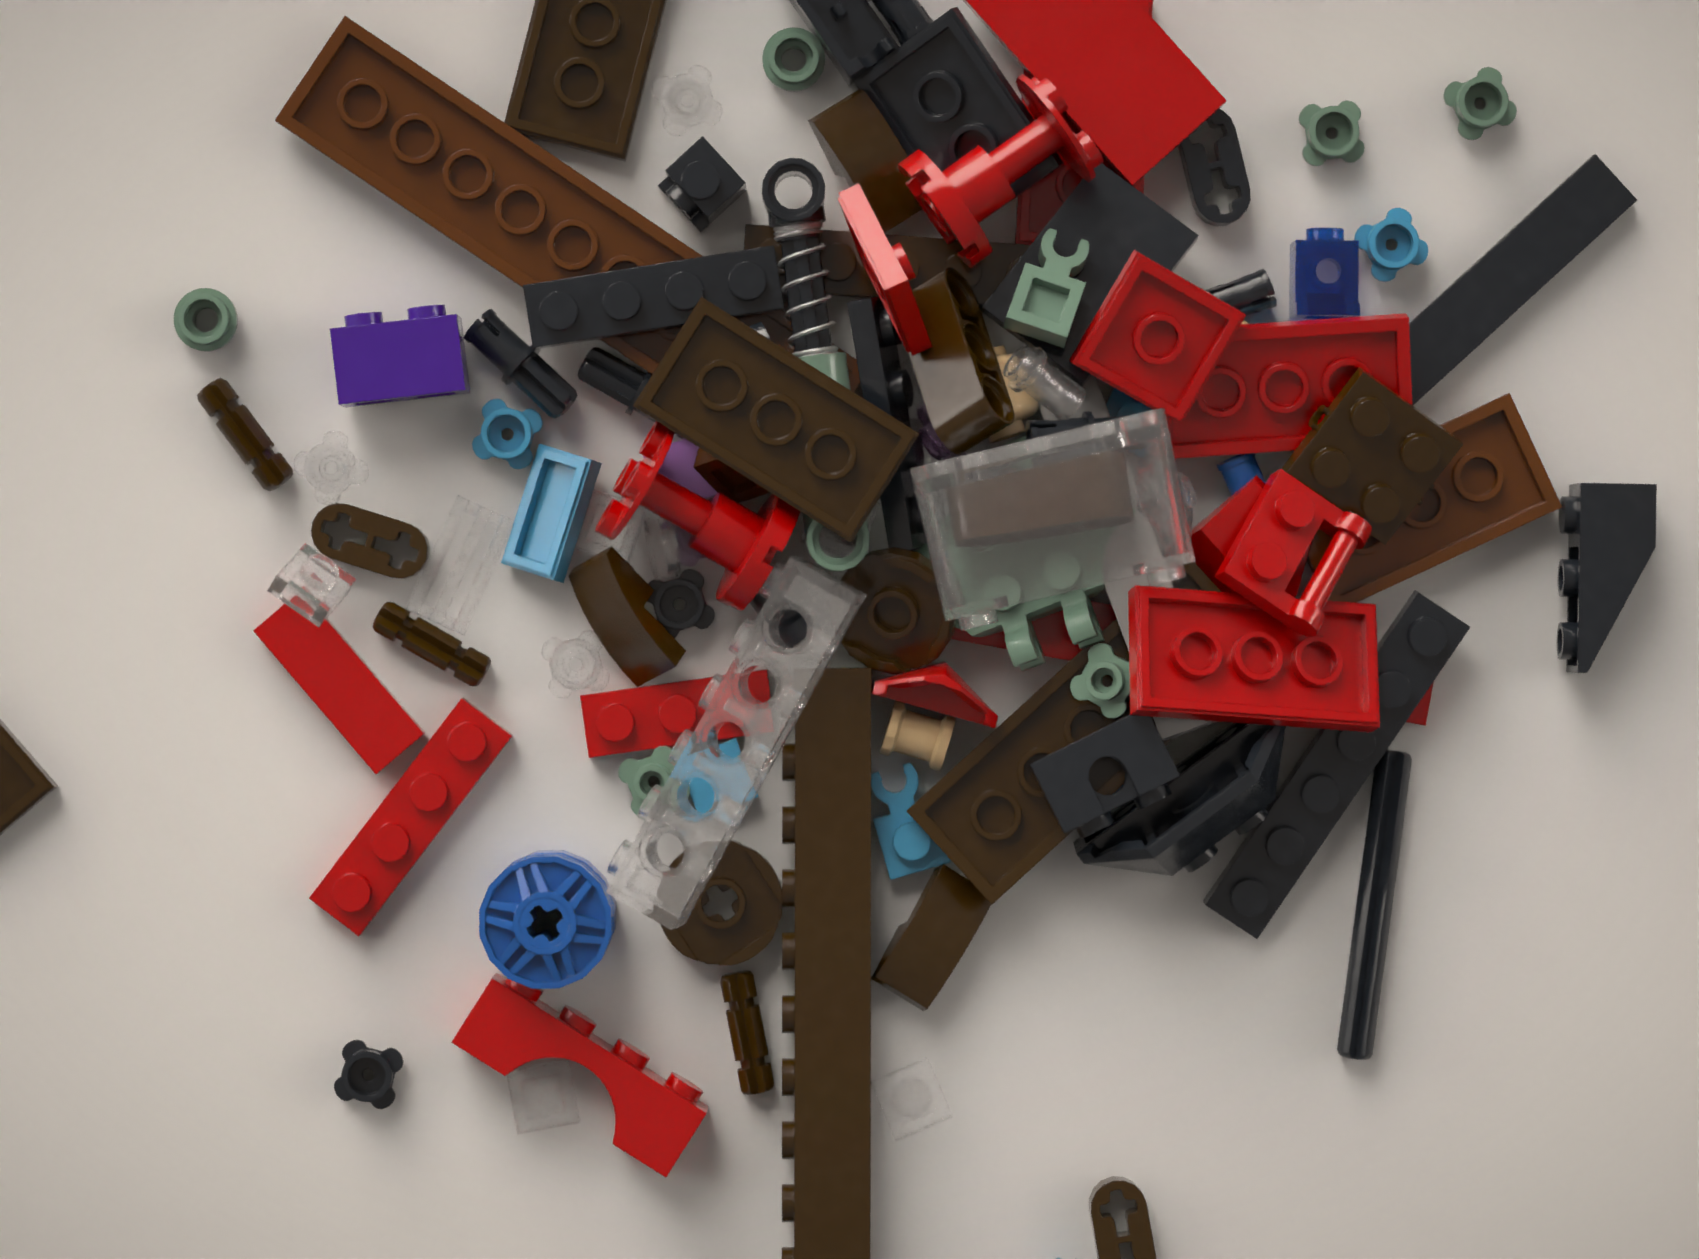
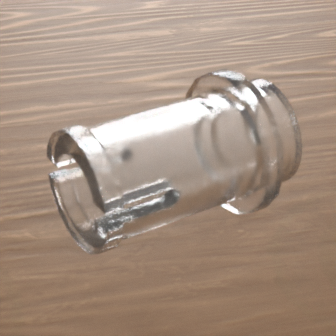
[1003,345,1086,420]

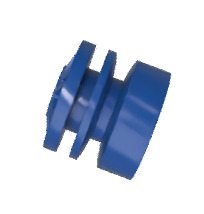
[479,850,616,989]

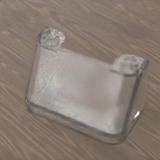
[909,408,1196,631]

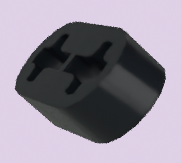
[1178,109,1251,226]

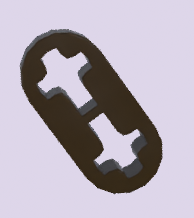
[311,503,431,579]
[1089,1176,1156,1259]

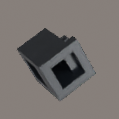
[658,136,747,233]

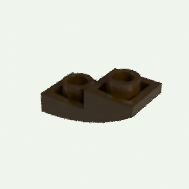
[808,89,922,233]
[568,546,686,687]
[871,864,991,1011]

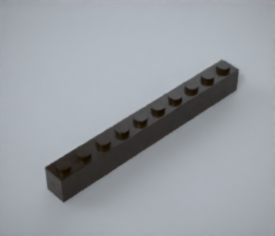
[782,667,871,1259]

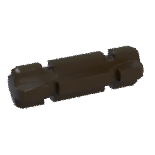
[197,378,293,491]
[372,602,491,686]
[720,970,774,1095]

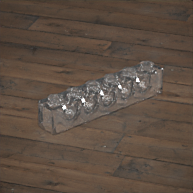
[606,557,867,930]

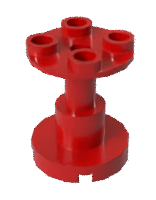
[897,74,1104,268]
[595,421,800,611]

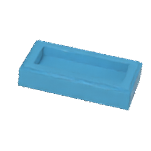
[501,443,602,583]

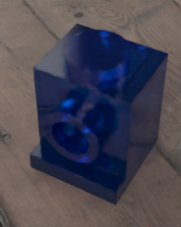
[1289,228,1360,320]

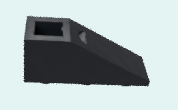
[1556,483,1657,673]

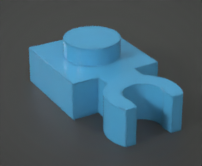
[871,762,951,880]

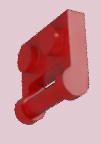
[1214,469,1372,637]

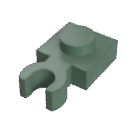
[1003,228,1089,348]

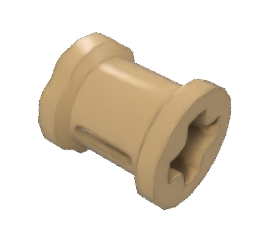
[879,700,956,772]

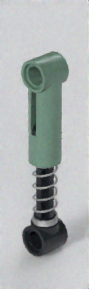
[762,158,870,572]

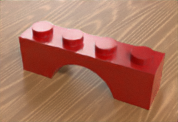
[451,973,708,1178]

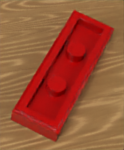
[253,590,425,774]

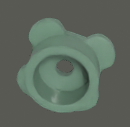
[1443,67,1517,140]
[1299,100,1365,166]
[1070,643,1130,719]
[618,746,690,818]

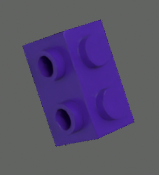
[330,305,470,408]

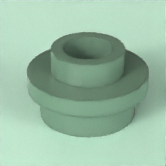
[762,27,825,92]
[174,288,238,352]

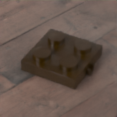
[1282,367,1463,545]

